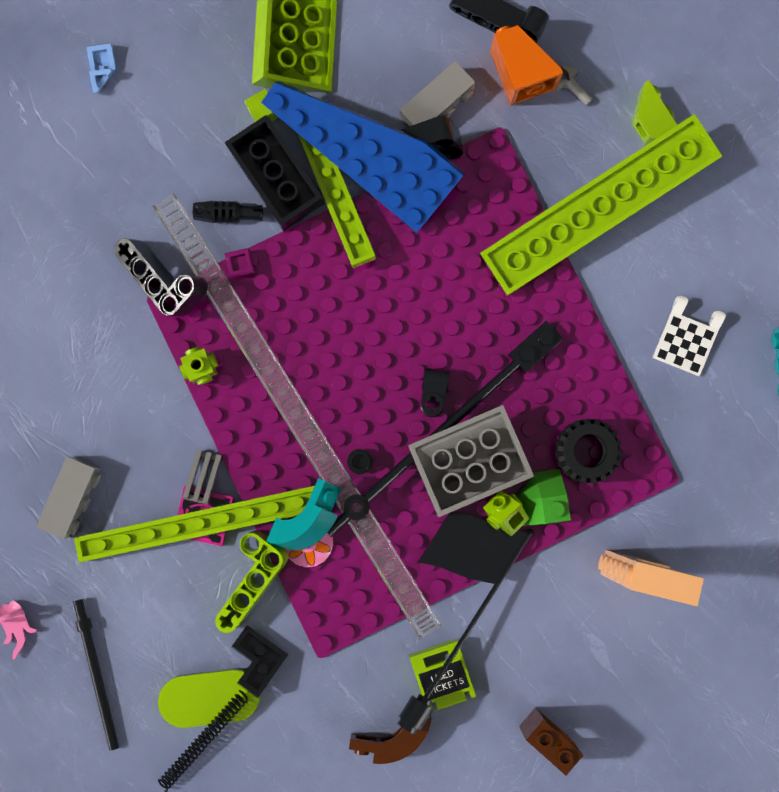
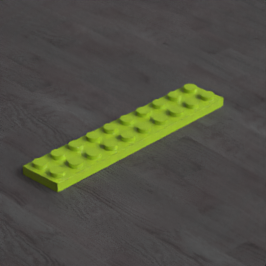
[480,114,722,296]

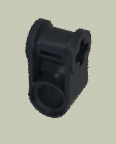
[421,367,450,418]

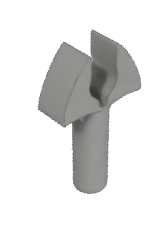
[556,65,593,105]

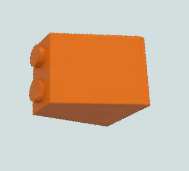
[490,25,563,106]

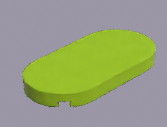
[158,669,260,728]

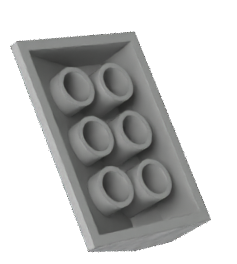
[408,405,534,517]

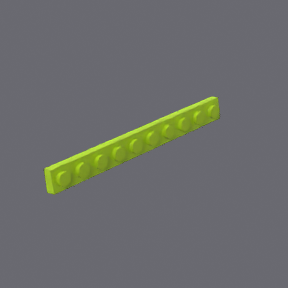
[74,486,315,563]

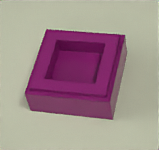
[224,248,255,279]

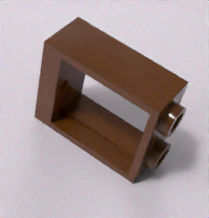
[519,707,583,776]

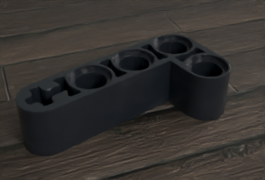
[449,0,549,44]
[401,116,464,160]
[114,238,208,316]

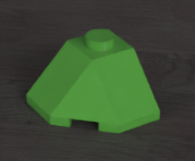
[516,469,571,526]

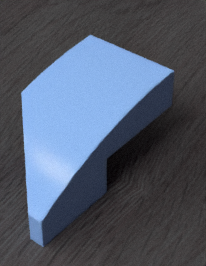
[86,43,117,93]

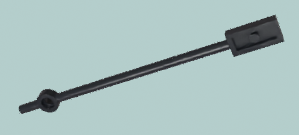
[327,320,563,537]

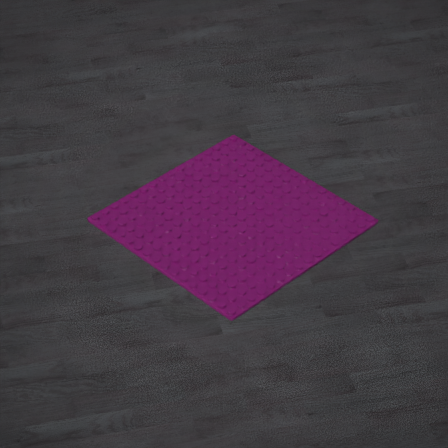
[147,127,679,658]

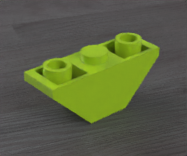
[632,80,677,145]

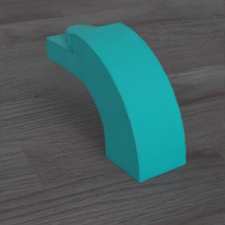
[266,478,341,551]

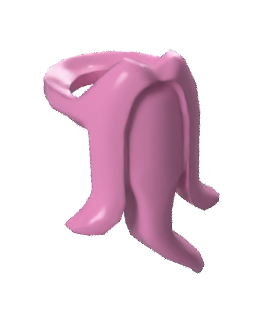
[0,600,38,660]

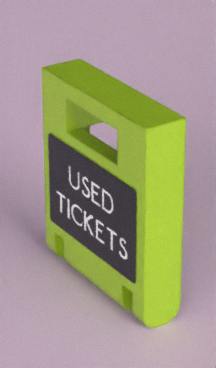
[409,638,476,710]

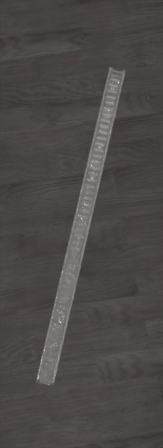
[153,193,442,639]

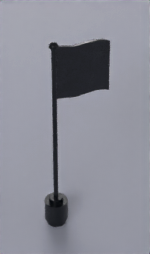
[397,512,535,735]

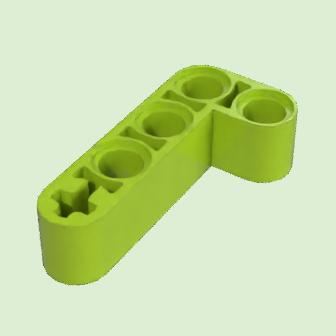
[215,530,288,633]

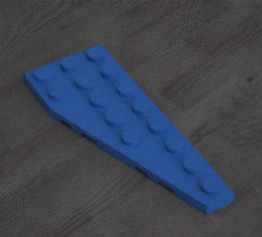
[261,81,465,233]

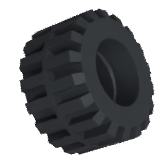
[554,419,623,483]

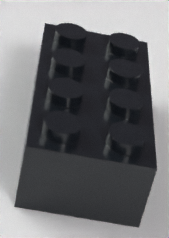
[224,115,324,231]

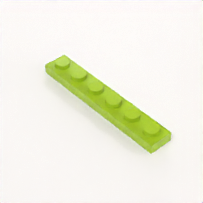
[297,133,376,268]

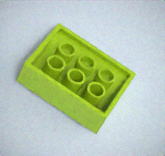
[252,0,337,93]

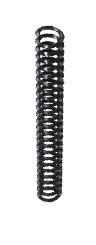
[158,690,248,792]

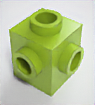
[179,347,218,385]
[483,490,529,536]

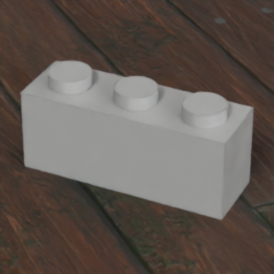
[399,61,475,127]
[36,456,101,539]

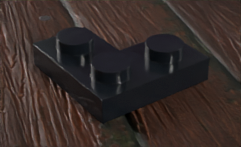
[231,625,288,699]

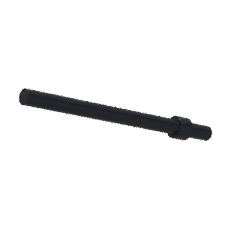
[73,599,119,751]

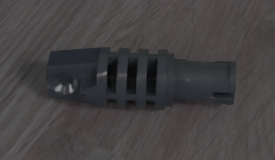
[192,201,263,224]

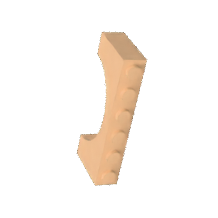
[598,550,704,606]

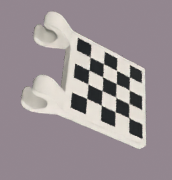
[652,296,726,377]

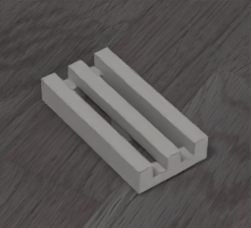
[183,449,222,505]

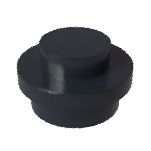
[347,449,373,474]

